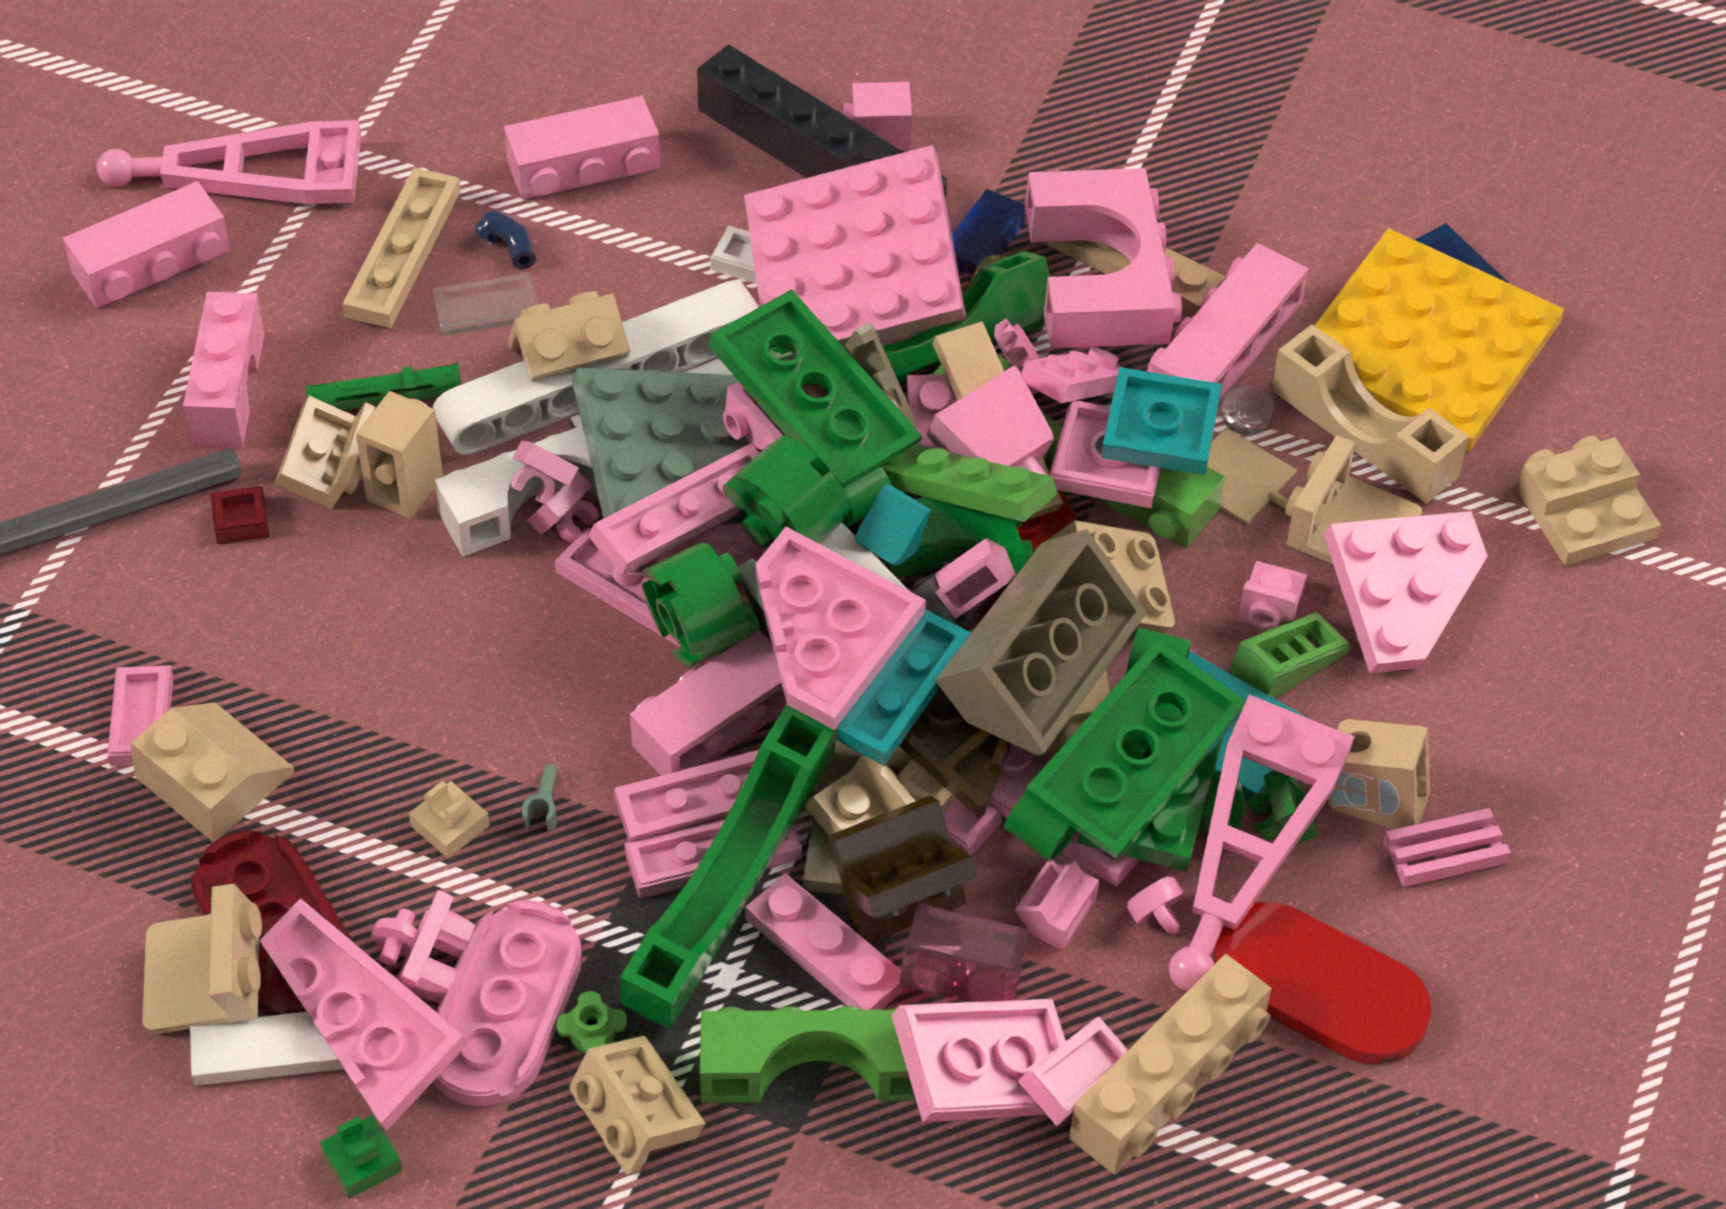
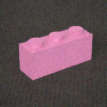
[504,96,661,200]
[63,181,231,309]
[630,630,787,776]

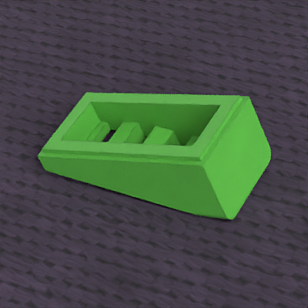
[1230,612,1351,698]

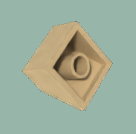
[130,702,294,843]

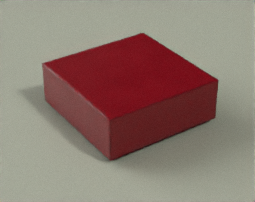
[210,486,270,544]

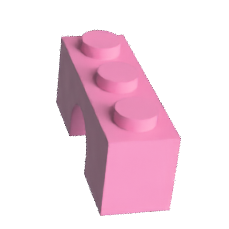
[183,292,265,448]

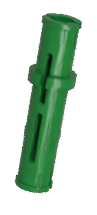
[306,362,462,411]

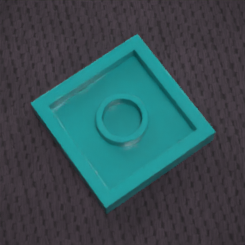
[1102,367,1222,475]

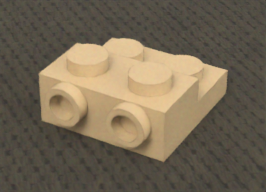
[1517,436,1661,566]

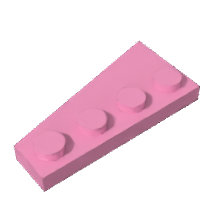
[260,898,469,1131]

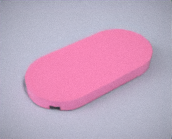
[433,900,582,1107]

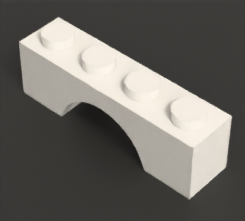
[434,426,599,557]

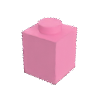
[843,82,912,150]

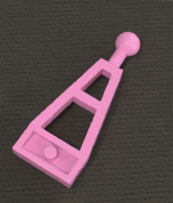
[96,120,361,204]
[1169,695,1354,992]

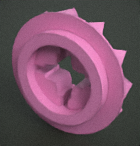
[994,319,1040,395]

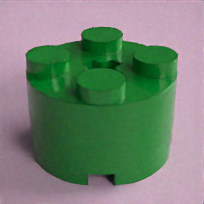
[723,435,851,546]
[641,542,760,668]

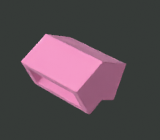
[935,538,1016,619]
[1014,860,1099,951]

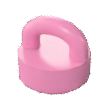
[1127,876,1185,934]

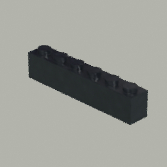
[697,44,947,202]

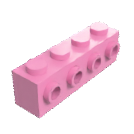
[1147,243,1309,402]

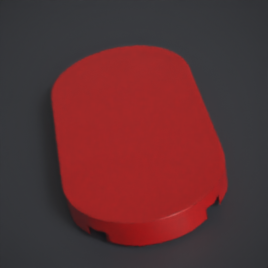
[1212,901,1431,1064]

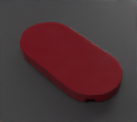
[191,830,353,1016]

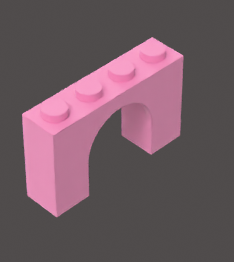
[1025,168,1182,349]

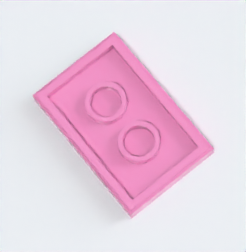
[891,999,1066,1122]

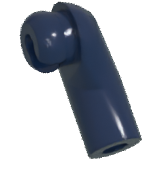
[475,210,536,269]

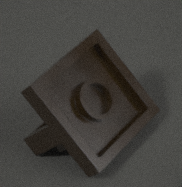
[828,795,978,943]

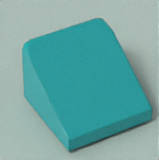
[855,483,931,566]

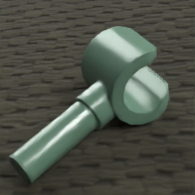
[522,764,558,831]

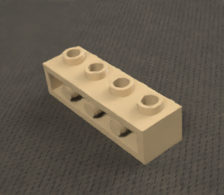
[1070,954,1271,1175]

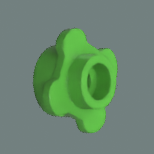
[556,991,627,1053]

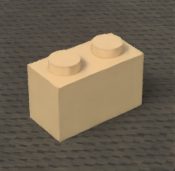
[356,391,443,519]

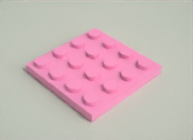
[744,145,966,346]

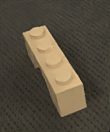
[1271,324,1469,504]

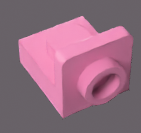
[1237,561,1307,630]

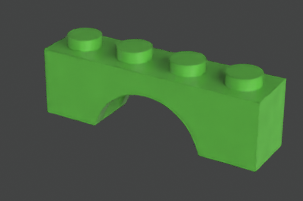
[700,1006,916,1103]

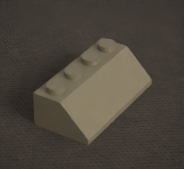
[935,529,1147,755]

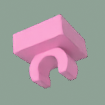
[511,440,578,504]
[527,471,599,543]

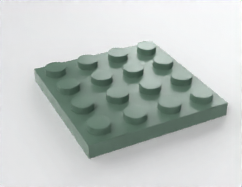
[572,368,767,547]

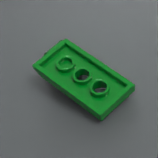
[708,289,923,527]
[1077,627,1224,872]
[1004,638,1246,862]

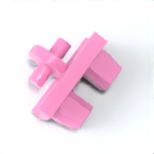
[372,890,476,1004]

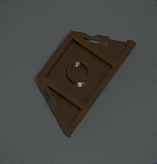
[899,687,1012,818]

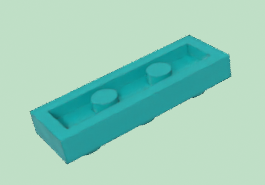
[836,609,971,766]

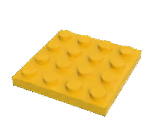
[1314,228,1564,452]

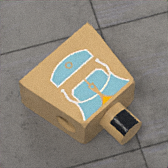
[1328,719,1430,829]

